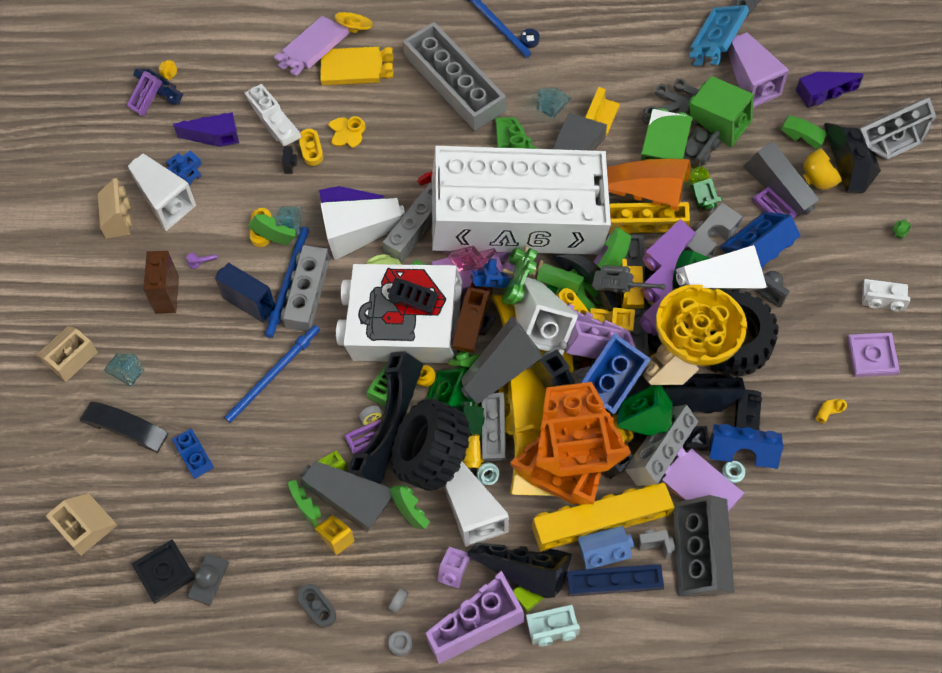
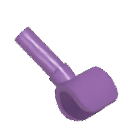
[186,253,217,269]

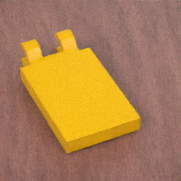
[321,47,394,85]

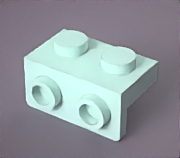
[526,605,580,647]

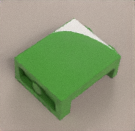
[641,108,693,161]

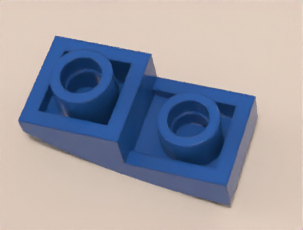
[172,428,214,479]

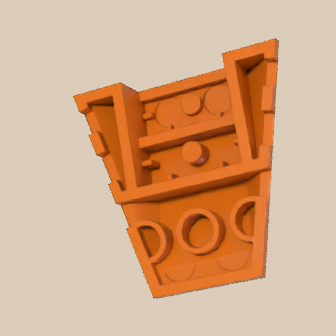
[607,159,691,211]
[536,382,631,477]
[510,417,614,505]

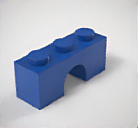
[709,424,783,469]

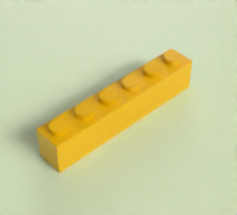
[531,482,675,552]

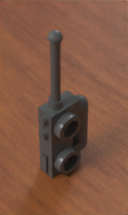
[592,265,666,293]

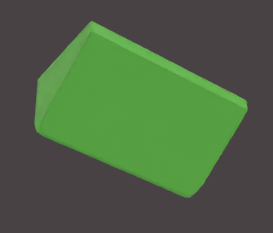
[537,263,584,294]

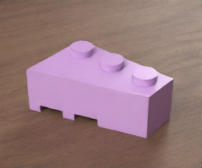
[565,303,635,359]

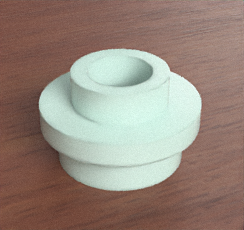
[722,461,745,483]
[477,462,499,485]

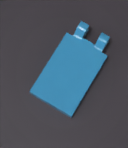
[689,5,749,66]

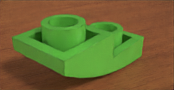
[781,115,827,149]
[248,214,295,245]
[597,226,632,276]
[448,351,482,368]
[288,480,321,527]
[390,485,430,529]

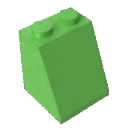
[689,76,754,148]

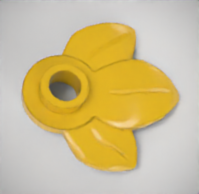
[328,116,366,148]

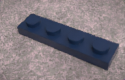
[567,564,664,596]

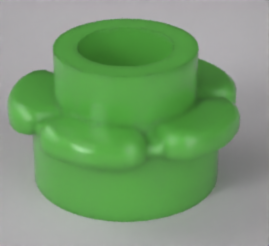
[892,219,911,239]

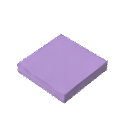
[847,333,900,377]

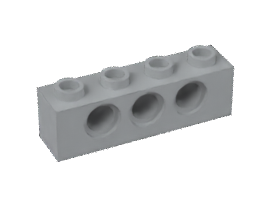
[383,182,432,264]
[281,245,330,332]
[625,405,698,486]

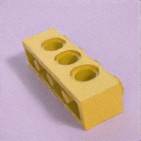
[608,202,690,234]

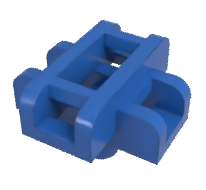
[166,150,202,186]
[470,258,510,288]

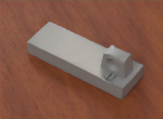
[482,393,506,461]

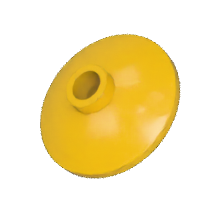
[335,12,373,33]

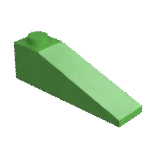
[496,117,538,149]

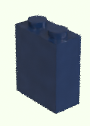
[215,262,275,323]

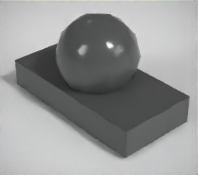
[754,271,790,307]
[187,554,229,606]

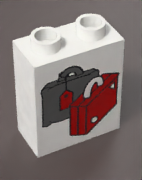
[336,264,463,363]

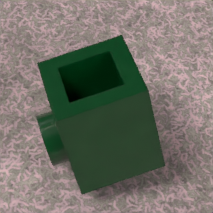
[453,402,485,436]

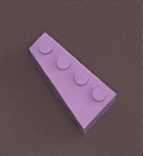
[426,571,524,664]

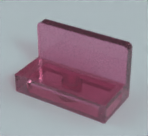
[447,246,497,272]

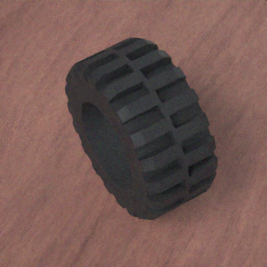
[696,290,779,377]
[390,398,470,491]

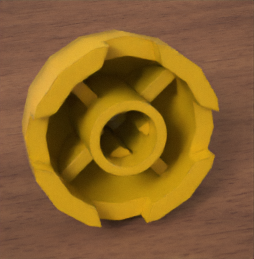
[802,148,842,190]

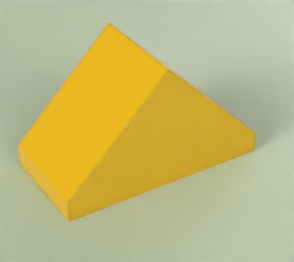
[314,514,355,556]

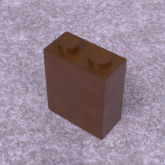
[143,251,179,314]

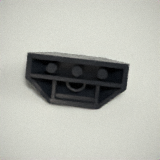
[824,123,881,193]
[661,373,746,413]

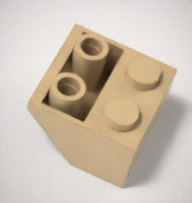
[98,178,133,239]
[36,326,98,382]
[642,344,699,385]
[46,493,117,556]

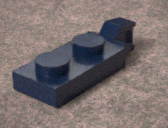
[133,68,183,105]

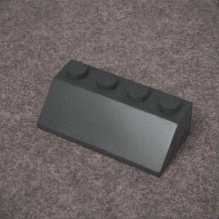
[673,495,735,596]

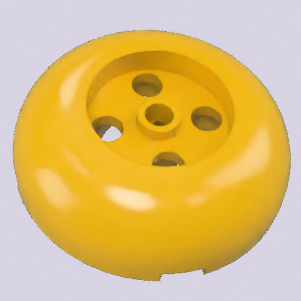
[656,284,747,366]

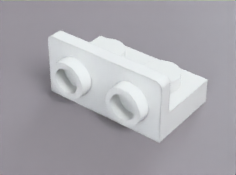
[862,279,910,311]

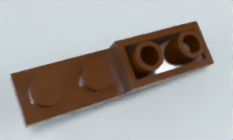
[452,281,493,353]

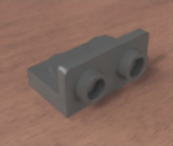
[683,127,721,171]

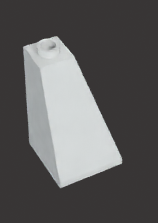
[128,154,196,231]
[320,198,405,260]
[676,245,767,293]
[514,277,578,355]
[444,462,509,547]

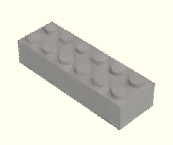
[403,22,506,131]

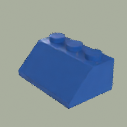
[720,211,801,269]
[580,333,651,415]

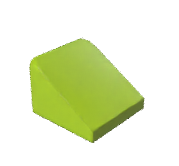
[317,450,348,472]
[513,586,544,614]

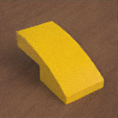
[590,308,635,332]

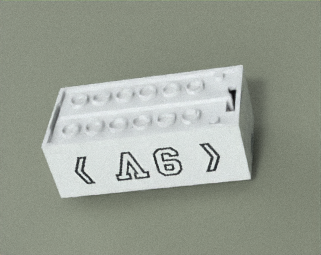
[432,146,611,255]

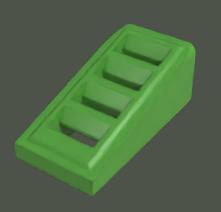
[366,364,388,407]

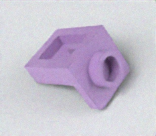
[438,547,470,588]

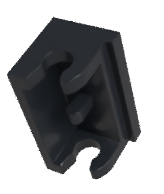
[734,389,762,431]

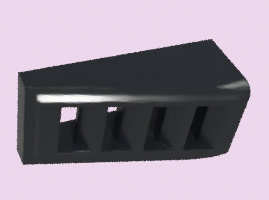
[388,277,439,314]

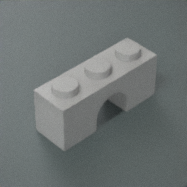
[683,203,743,258]

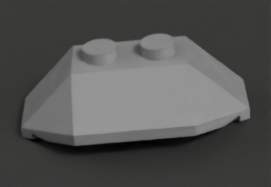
[859,97,936,159]

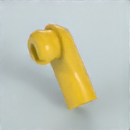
[815,399,847,424]

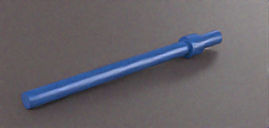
[467,0,531,58]
[265,227,309,338]
[224,325,320,423]

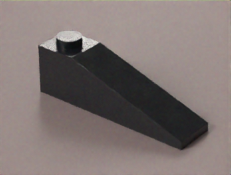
[468,543,572,598]

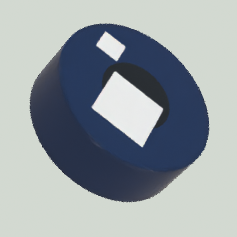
[520,29,540,48]

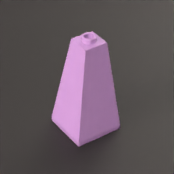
[727,32,789,107]

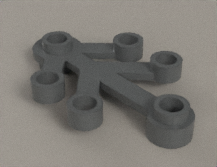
[642,78,700,125]

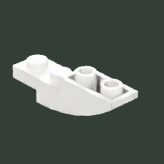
[245,84,301,146]

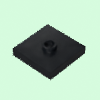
[132,539,195,604]

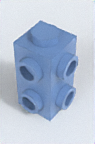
[578,526,634,569]

